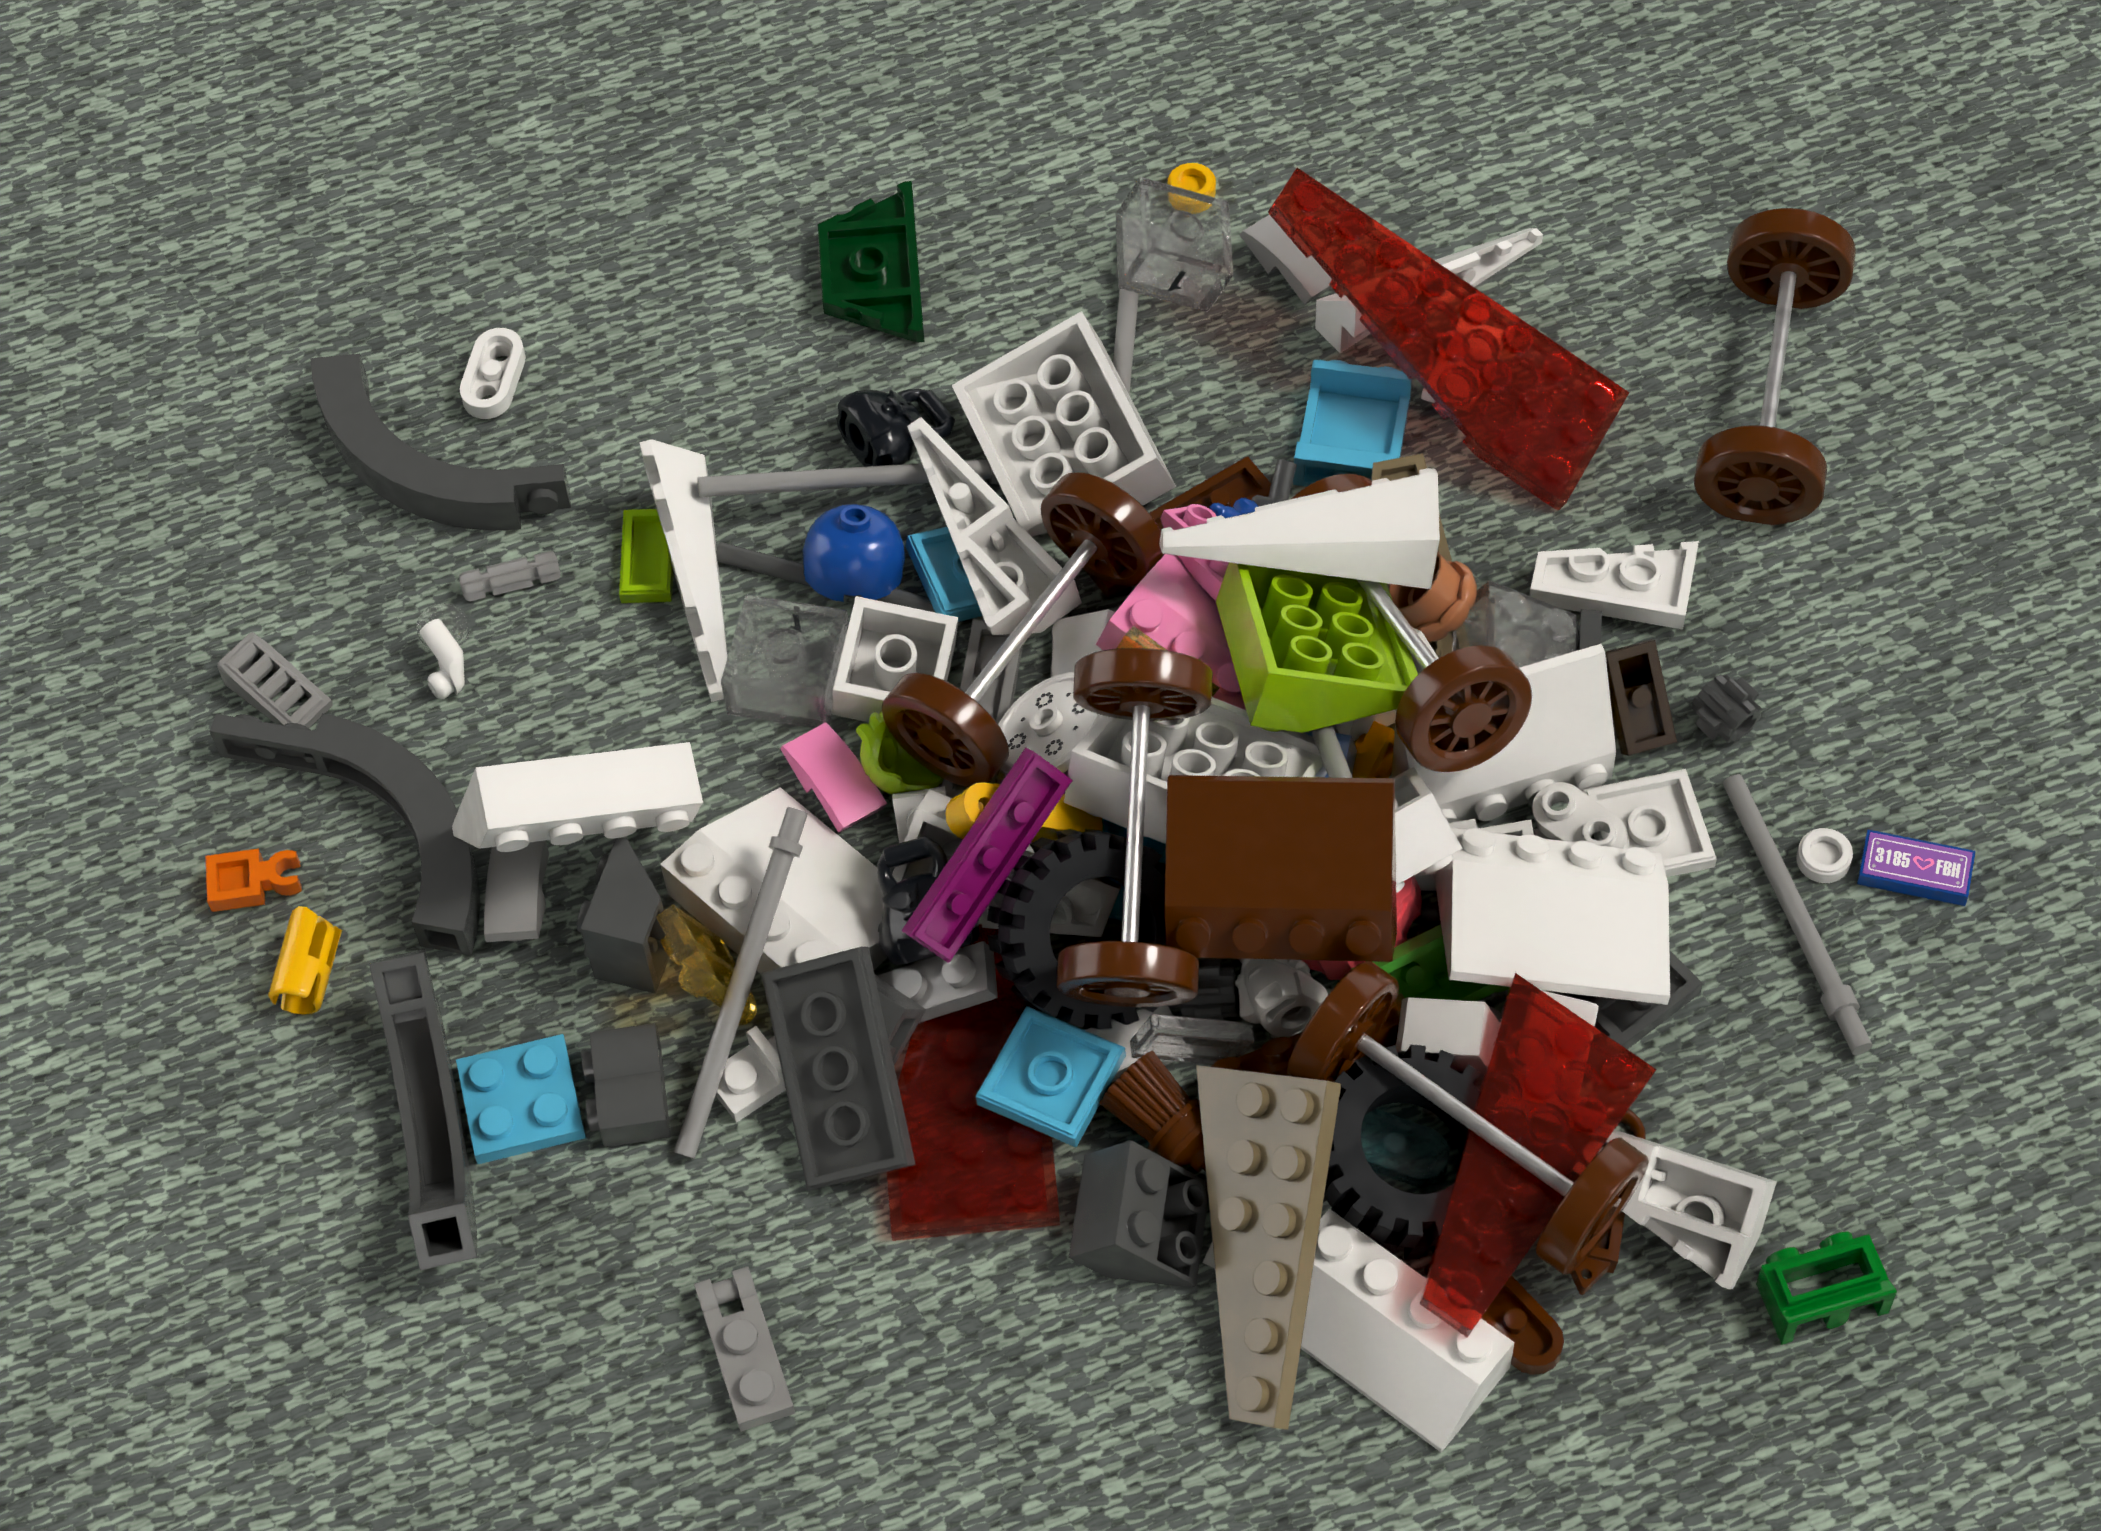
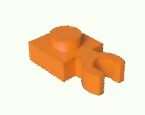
[205,848,302,912]

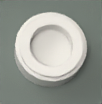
[1796,828,1853,883]

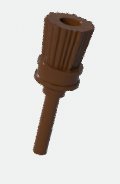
[1099,1050,1206,1172]

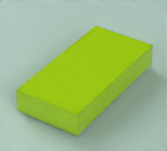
[619,509,673,603]

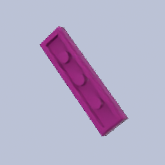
[901,747,1073,963]

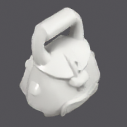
[1235,959,1328,1039]

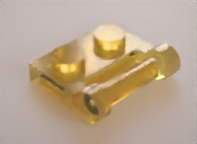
[656,904,757,1026]

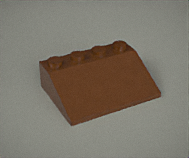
[1165,775,1397,962]

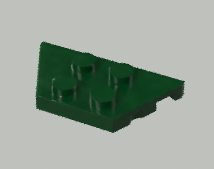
[818,181,925,343]

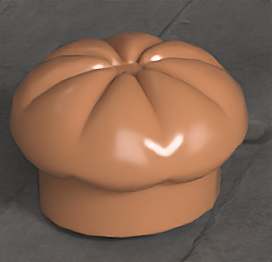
[1388,552,1477,642]

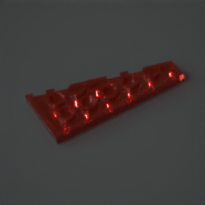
[1419,973,1657,1338]

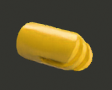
[268,906,342,1015]

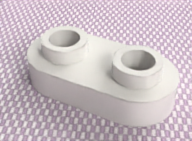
[460,328,526,419]
[1532,782,1629,849]

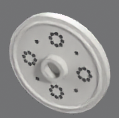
[998,672,1103,775]

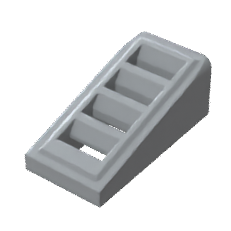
[217,632,333,728]

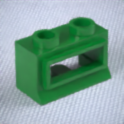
[1756,1232,1897,1345]

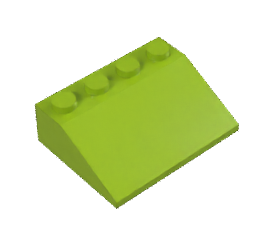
[1216,562,1418,733]

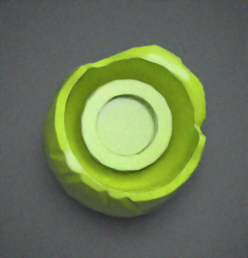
[856,711,943,794]

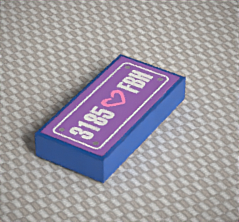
[1857,830,1976,906]

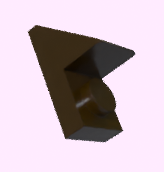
[1605,639,1677,756]

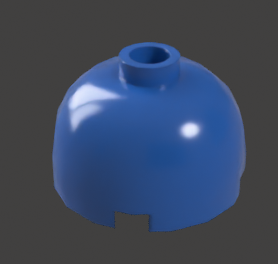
[802,504,905,602]

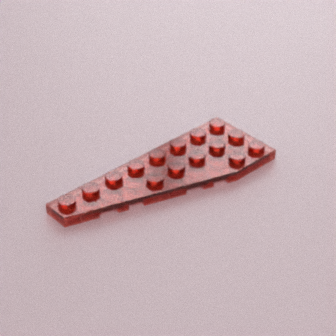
[1268,168,1630,510]
[887,924,1060,1241]

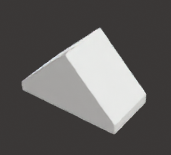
[1396,997,1502,1081]

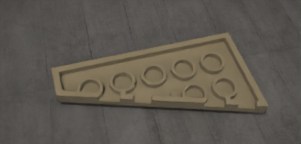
[1196,1065,1341,1430]

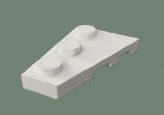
[1528,541,1699,630]

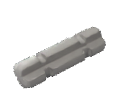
[459,551,561,601]

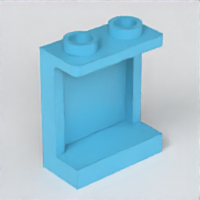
[1293,360,1412,487]

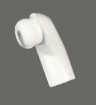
[419,619,465,699]

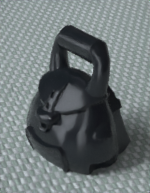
[836,388,955,467]
[877,836,979,965]

